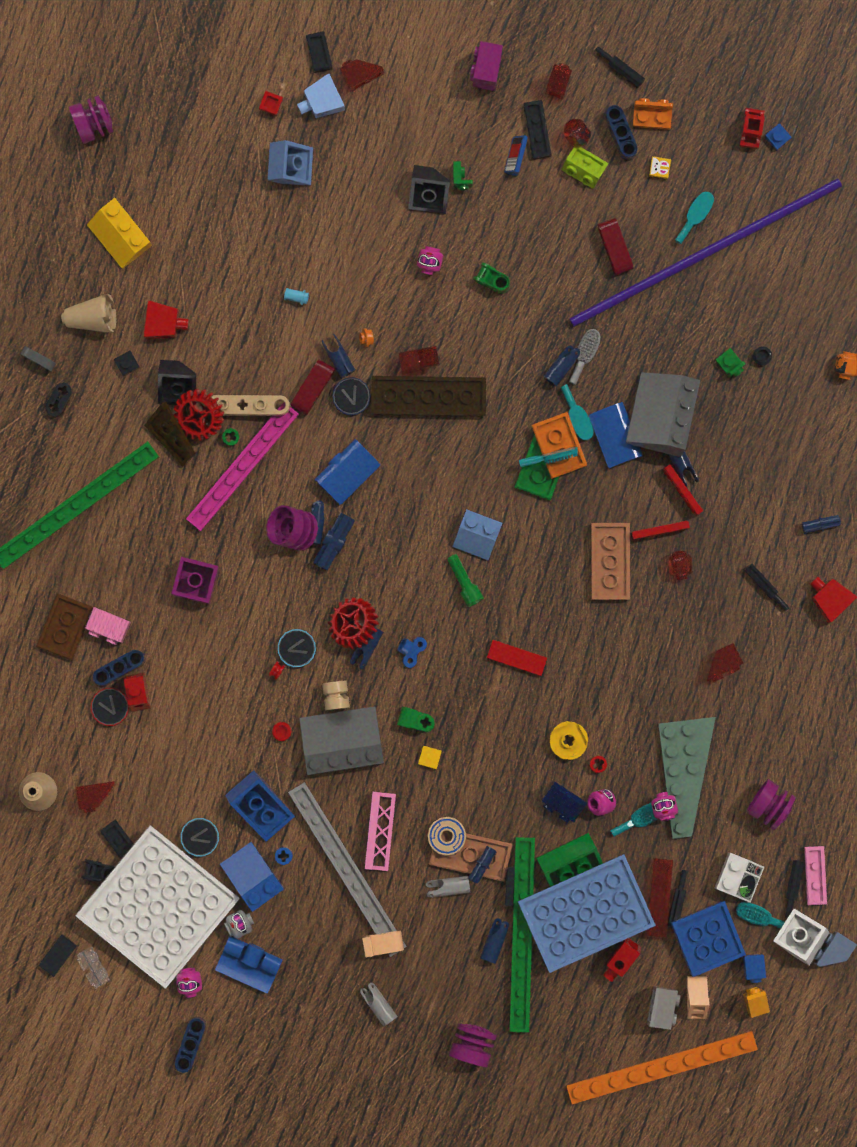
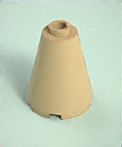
[61,294,116,333]
[19,772,57,811]

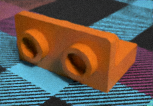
[633,98,673,130]

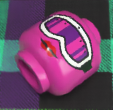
[417,246,443,275]
[587,789,616,816]
[651,792,678,822]
[176,968,202,998]

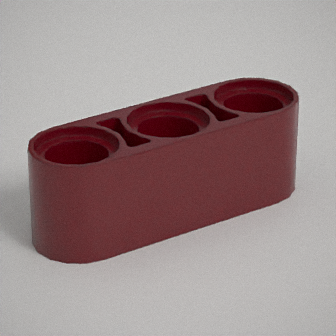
[597,218,634,275]
[290,359,335,416]

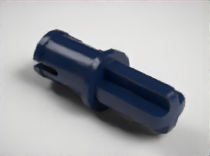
[802,515,841,534]
[469,846,497,884]

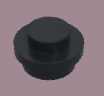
[753,346,772,366]

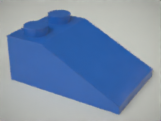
[225,770,295,842]
[220,842,285,912]

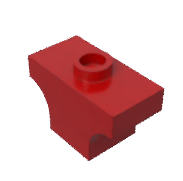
[739,108,765,149]

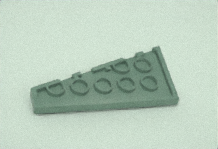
[658,717,716,839]

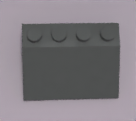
[626,372,700,457]
[299,706,384,775]

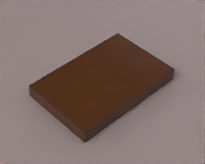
[36,593,94,661]

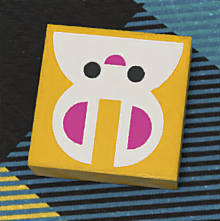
[649,156,671,179]

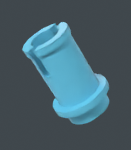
[284,288,309,305]

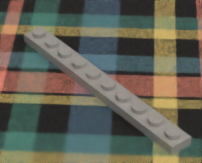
[288,782,407,957]

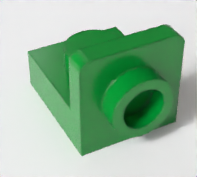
[453,161,473,190]
[715,348,746,378]

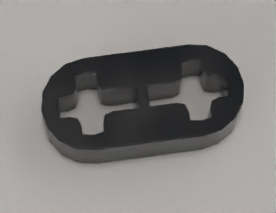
[45,382,73,417]

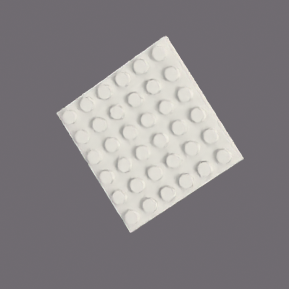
[75,825,240,989]

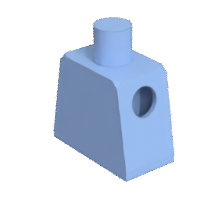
[297,74,345,118]

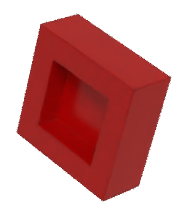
[259,91,284,116]

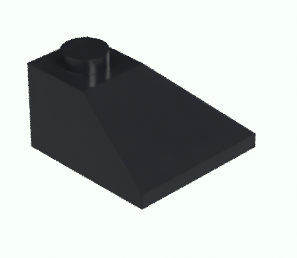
[408,165,450,214]
[158,360,197,406]

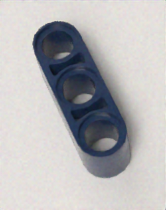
[605,105,638,161]
[93,650,146,686]
[175,1017,206,1073]

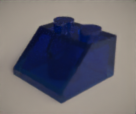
[541,782,587,823]

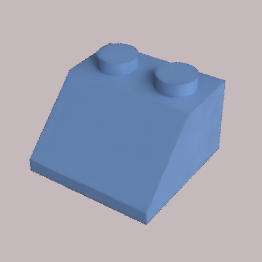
[268,140,313,185]
[453,509,502,560]

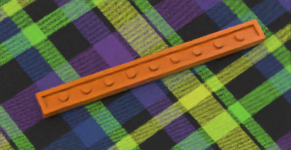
[566,1031,758,1104]

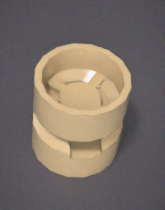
[322,681,350,711]

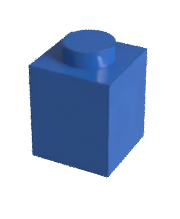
[743,954,766,983]

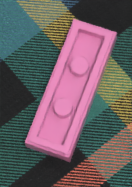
[804,846,827,905]

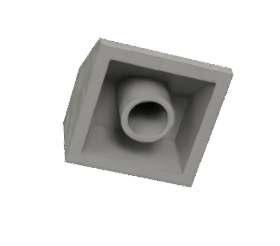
[647,986,680,1030]

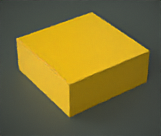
[418,746,442,769]

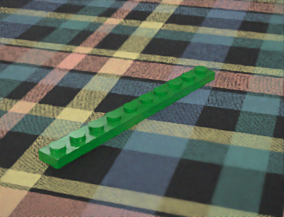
[0,441,159,569]
[510,837,535,1032]

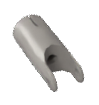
[426,876,470,898]
[360,983,398,1027]

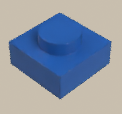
[764,123,792,151]

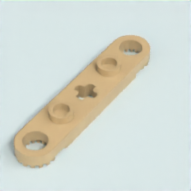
[202,395,291,416]

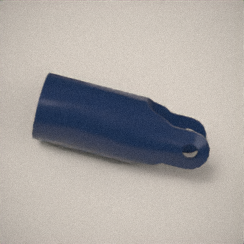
[322,334,356,378]
[543,345,580,387]
[668,452,699,487]
[310,501,325,545]
[350,627,384,669]
[480,918,509,964]

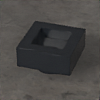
[114,350,140,377]

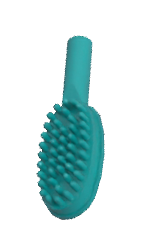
[675,192,714,244]
[560,384,593,440]
[519,447,578,467]
[610,803,658,837]
[736,902,785,928]

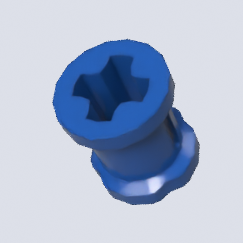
[275,847,293,865]

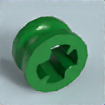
[222,428,239,446]

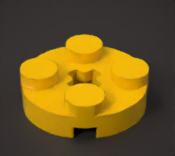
[550,721,588,760]

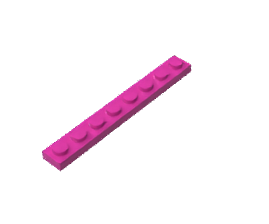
[186,402,299,531]

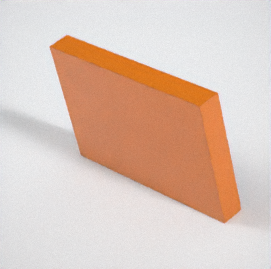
[531,412,587,479]

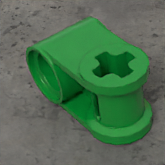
[473,262,510,294]
[397,706,435,732]

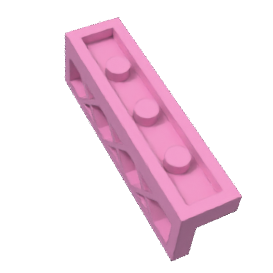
[365,792,396,871]

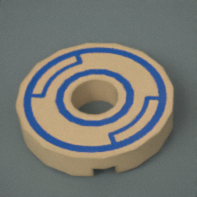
[428,817,466,855]

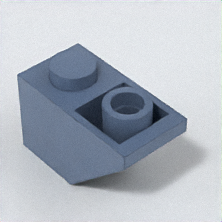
[814,931,857,967]

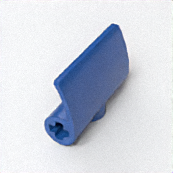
[589,402,643,468]
[314,439,380,505]
[215,937,283,993]

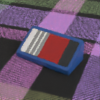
[504,135,528,176]

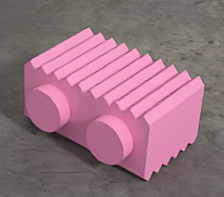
[85,607,131,645]

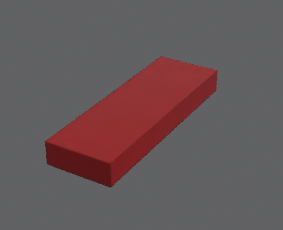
[663,464,703,516]
[631,521,690,541]
[487,640,547,676]

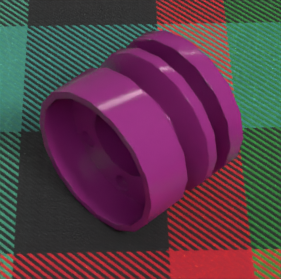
[69,95,114,144]
[266,505,318,551]
[746,779,796,830]
[449,1023,497,1067]

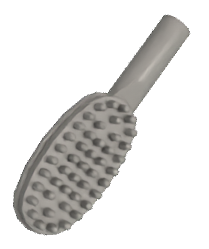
[569,329,600,385]

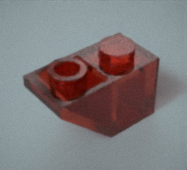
[545,63,572,100]
[398,346,440,375]
[706,643,744,682]

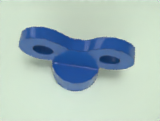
[397,637,427,668]

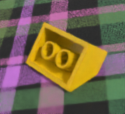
[87,198,152,269]

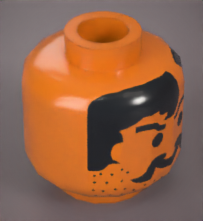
[834,351,857,380]

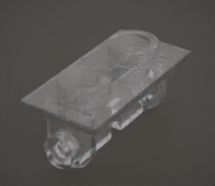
[77,947,110,989]

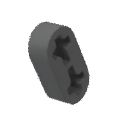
[20,346,56,372]

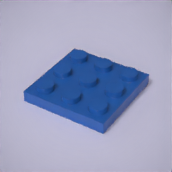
[671,901,746,977]

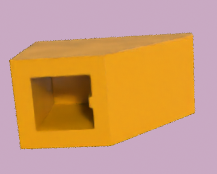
[743,987,770,1018]

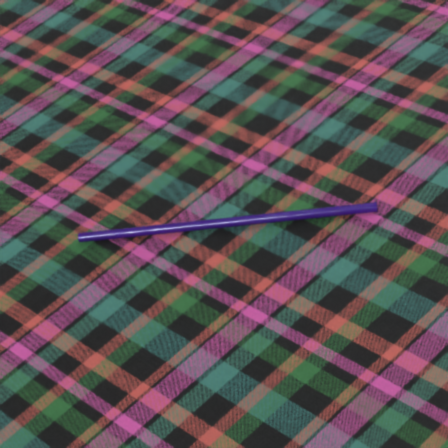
[569,178,842,327]

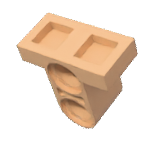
[362,931,404,957]
[687,976,709,1019]

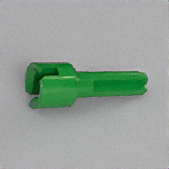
[447,554,484,607]

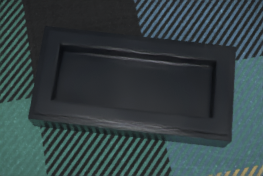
[306,31,333,73]
[505,867,515,906]
[38,934,78,977]

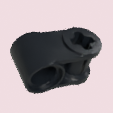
[81,859,115,882]

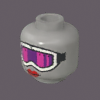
[224,910,254,939]

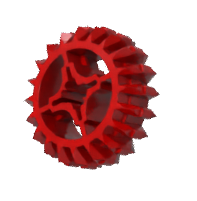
[173,388,225,440]
[328,597,379,649]

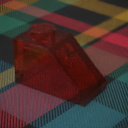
[340,59,384,92]
[76,781,116,813]

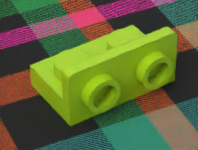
[561,144,609,189]

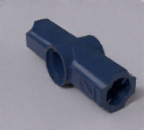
[313,512,355,571]

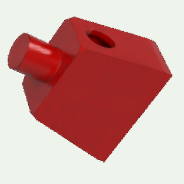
[144,301,189,339]
[810,576,857,623]
[124,672,151,712]
[604,938,641,982]

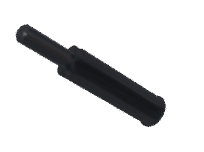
[595,47,645,87]
[744,563,789,611]
[785,860,805,918]
[667,870,687,929]

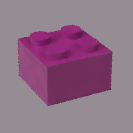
[470,41,503,91]
[171,557,220,605]

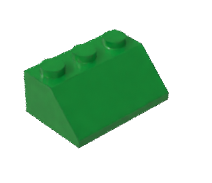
[536,833,603,887]

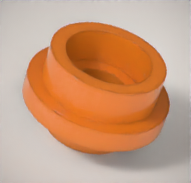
[359,328,374,347]

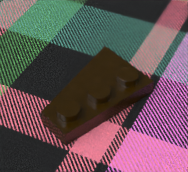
[144,401,196,467]

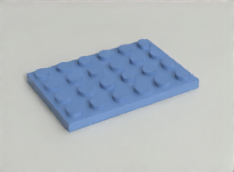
[518,854,656,973]

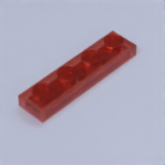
[647,858,673,937]

